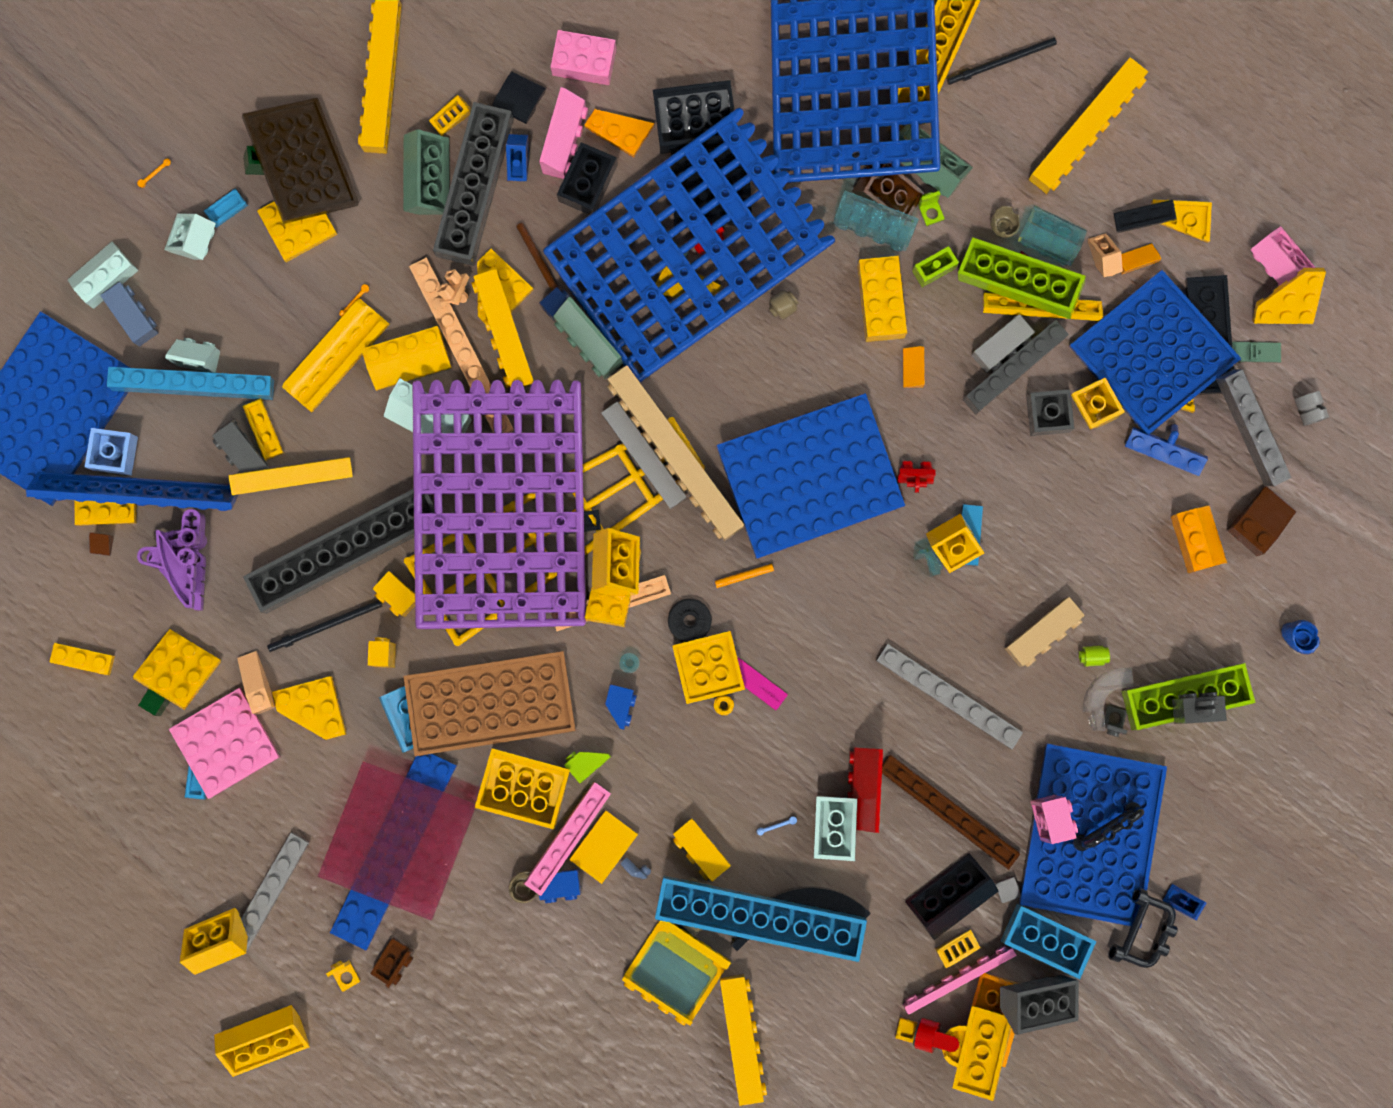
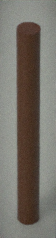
[516,223,560,291]

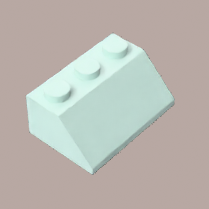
[67,242,138,309]
[814,796,858,861]

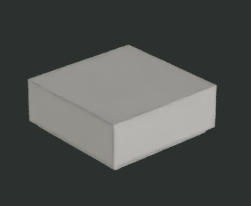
[994,877,1021,903]

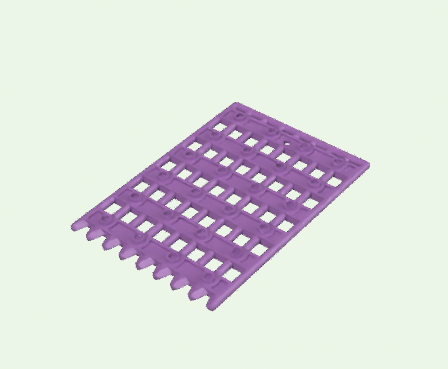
[412,380,586,629]

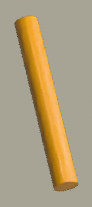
[715,563,774,588]

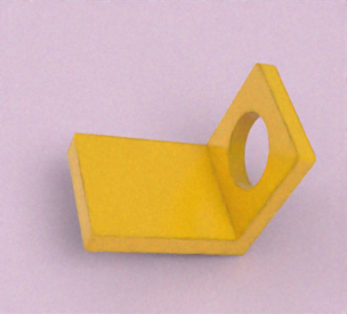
[326,960,360,992]

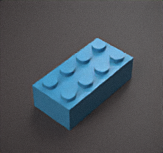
[1001,904,1097,979]

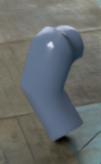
[620,858,651,879]

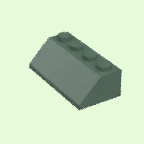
[899,124,973,198]
[403,129,449,215]
[553,297,623,379]

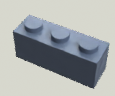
[100,282,159,347]

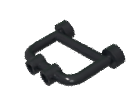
[1072,802,1144,851]
[1108,887,1178,968]

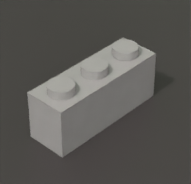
[971,314,1035,373]

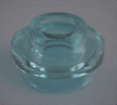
[619,653,639,673]

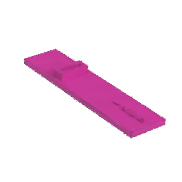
[737,657,788,710]

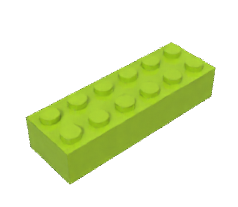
[958,237,1086,319]
[1121,663,1255,730]

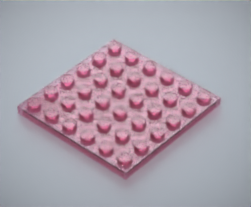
[318,761,476,921]

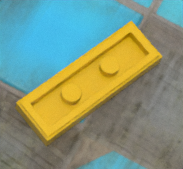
[242,398,284,461]

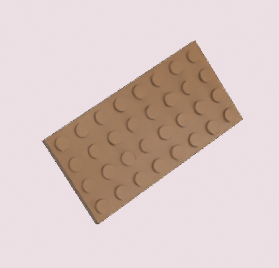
[403,651,576,756]

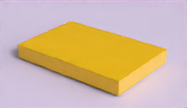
[569,810,638,884]

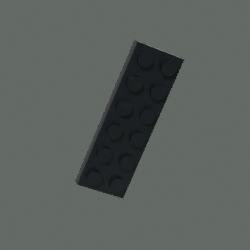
[1186,275,1234,395]

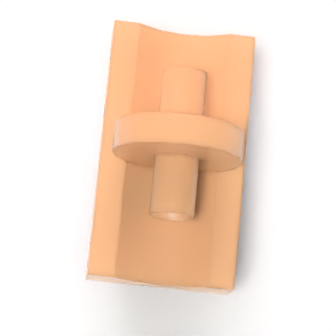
[437,269,470,306]

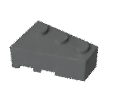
[212,418,270,473]

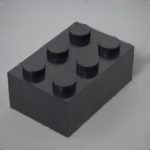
[557,142,618,215]

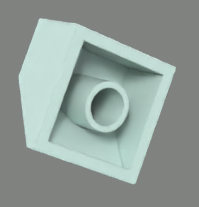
[164,214,216,260]
[165,338,220,373]

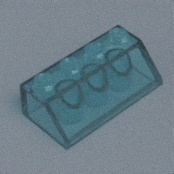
[833,191,919,251]

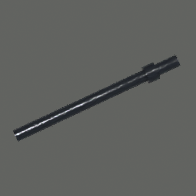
[946,37,1057,85]
[267,600,383,652]

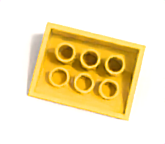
[475,749,570,830]

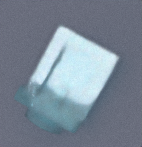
[913,548,943,577]

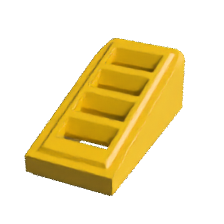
[429,95,471,136]
[935,929,980,968]

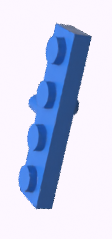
[1125,424,1208,476]

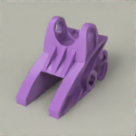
[137,509,207,611]

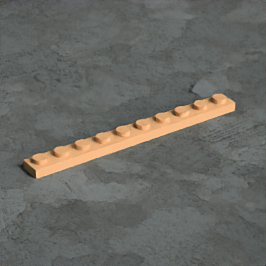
[409,258,514,433]

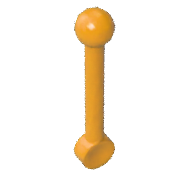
[137,159,171,188]
[339,284,369,317]

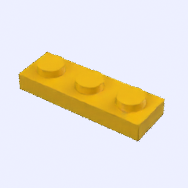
[49,643,115,676]

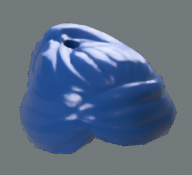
[1281,620,1320,654]

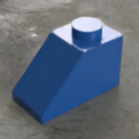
[506,134,529,182]

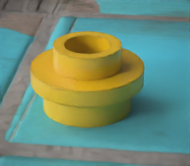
[714,695,734,715]

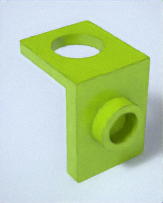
[918,191,945,226]

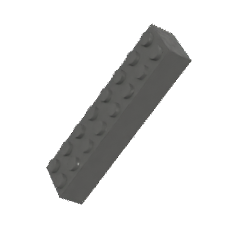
[433,102,514,266]

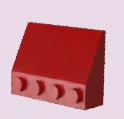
[847,747,883,833]

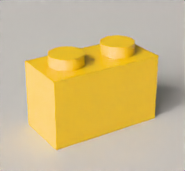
[372,571,415,617]
[368,637,396,668]

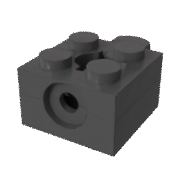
[1172,692,1227,724]

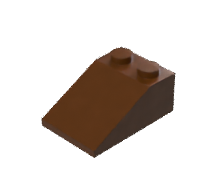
[852,163,925,225]
[1227,486,1296,556]

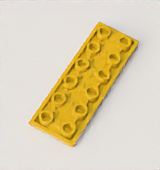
[282,299,390,412]

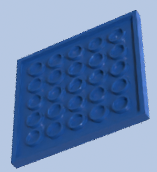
[1069,270,1241,435]

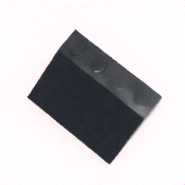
[653,80,734,154]

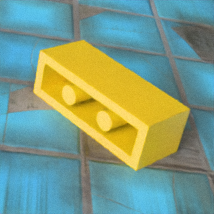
[673,818,731,882]

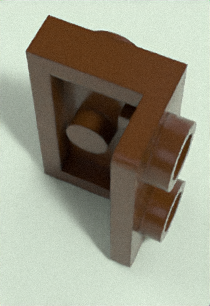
[370,937,414,988]

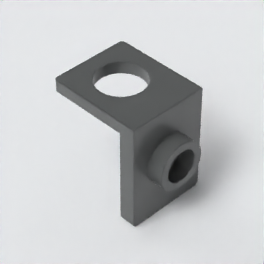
[1101,706,1128,737]

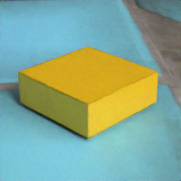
[895,1017,918,1043]

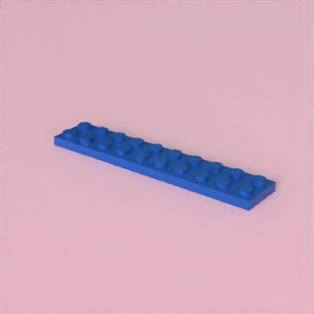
[26,472,239,511]
[330,754,457,950]

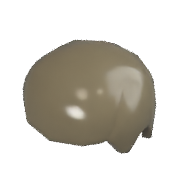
[990,206,1020,238]
[508,871,538,904]

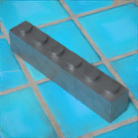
[1216,369,1292,487]

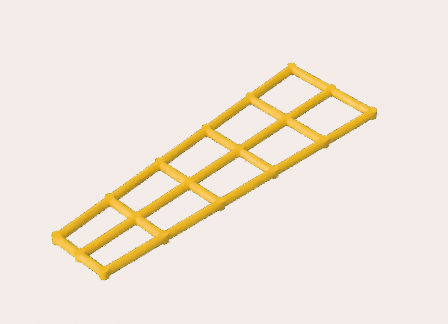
[404,417,705,646]

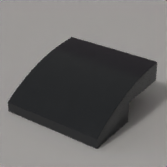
[492,71,546,124]

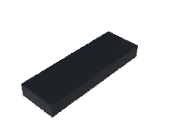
[1113,200,1177,233]

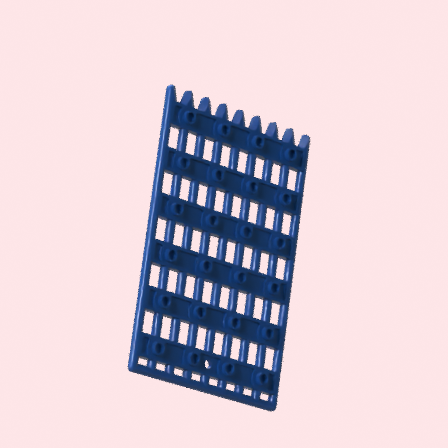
[771,0,940,183]
[543,108,835,382]

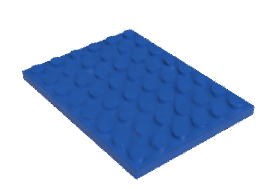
[0,311,130,506]
[716,393,905,559]
[1019,744,1167,928]

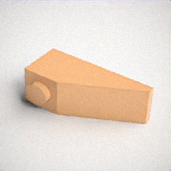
[237,651,276,714]

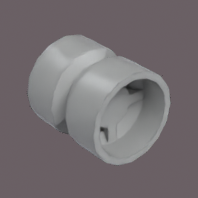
[1295,391,1329,426]

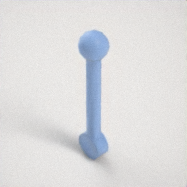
[756,816,797,836]

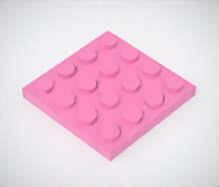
[169,688,280,799]

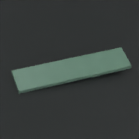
[1232,342,1281,363]

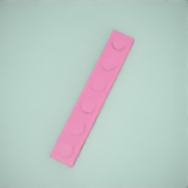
[523,782,611,896]
[902,945,1017,1015]

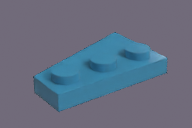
[379,686,413,753]

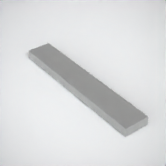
[601,401,687,510]

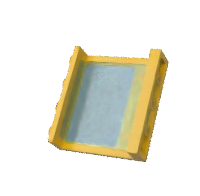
[622,920,731,1026]

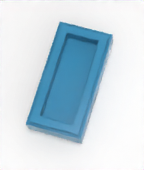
[204,189,248,228]

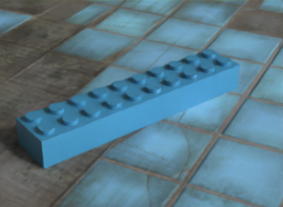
[655,876,867,962]

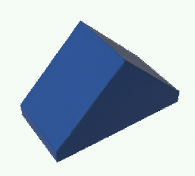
[1162,884,1207,921]

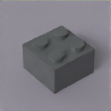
[1026,389,1075,436]

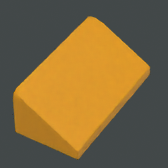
[1121,244,1161,275]
[903,346,925,388]

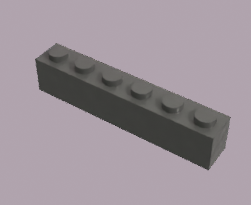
[963,320,1069,415]

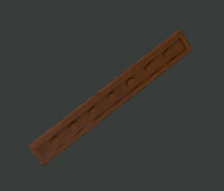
[882,755,1020,870]

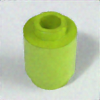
[1079,645,1110,667]

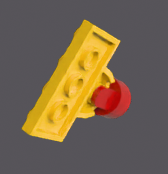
[913,1005,1011,1101]

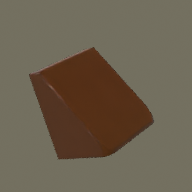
[89,532,114,556]

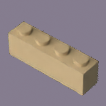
[1004,597,1085,667]

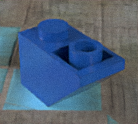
[605,684,637,730]
[539,869,581,903]

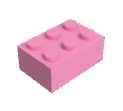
[551,30,616,85]
[1030,795,1078,844]

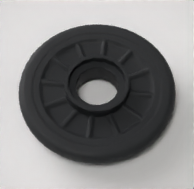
[668,599,712,642]

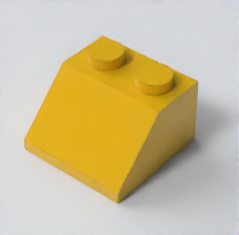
[1071,378,1125,430]
[926,513,984,573]

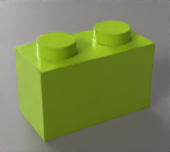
[912,246,959,288]

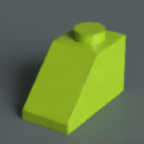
[564,751,611,783]

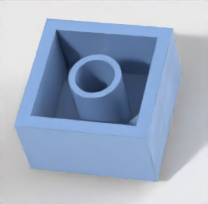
[85,428,138,476]

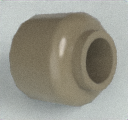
[769,290,799,319]

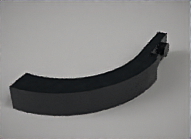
[731,886,871,951]

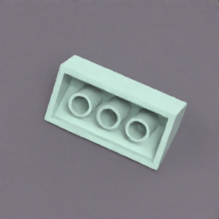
[384,378,472,433]

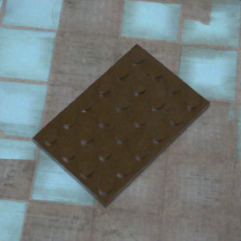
[242,97,359,224]

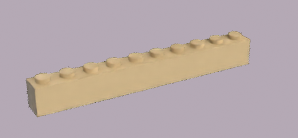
[607,365,744,542]

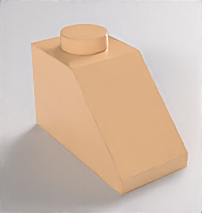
[1088,233,1123,277]

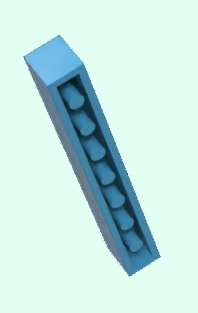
[107,367,274,400]

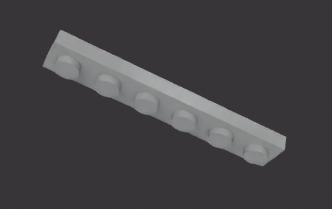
[241,832,310,951]

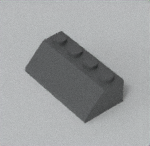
[1000,975,1079,1035]

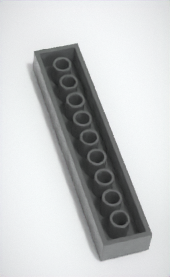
[243,489,434,614]

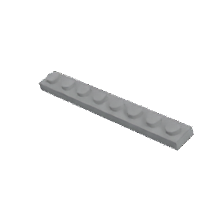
[876,644,1023,750]

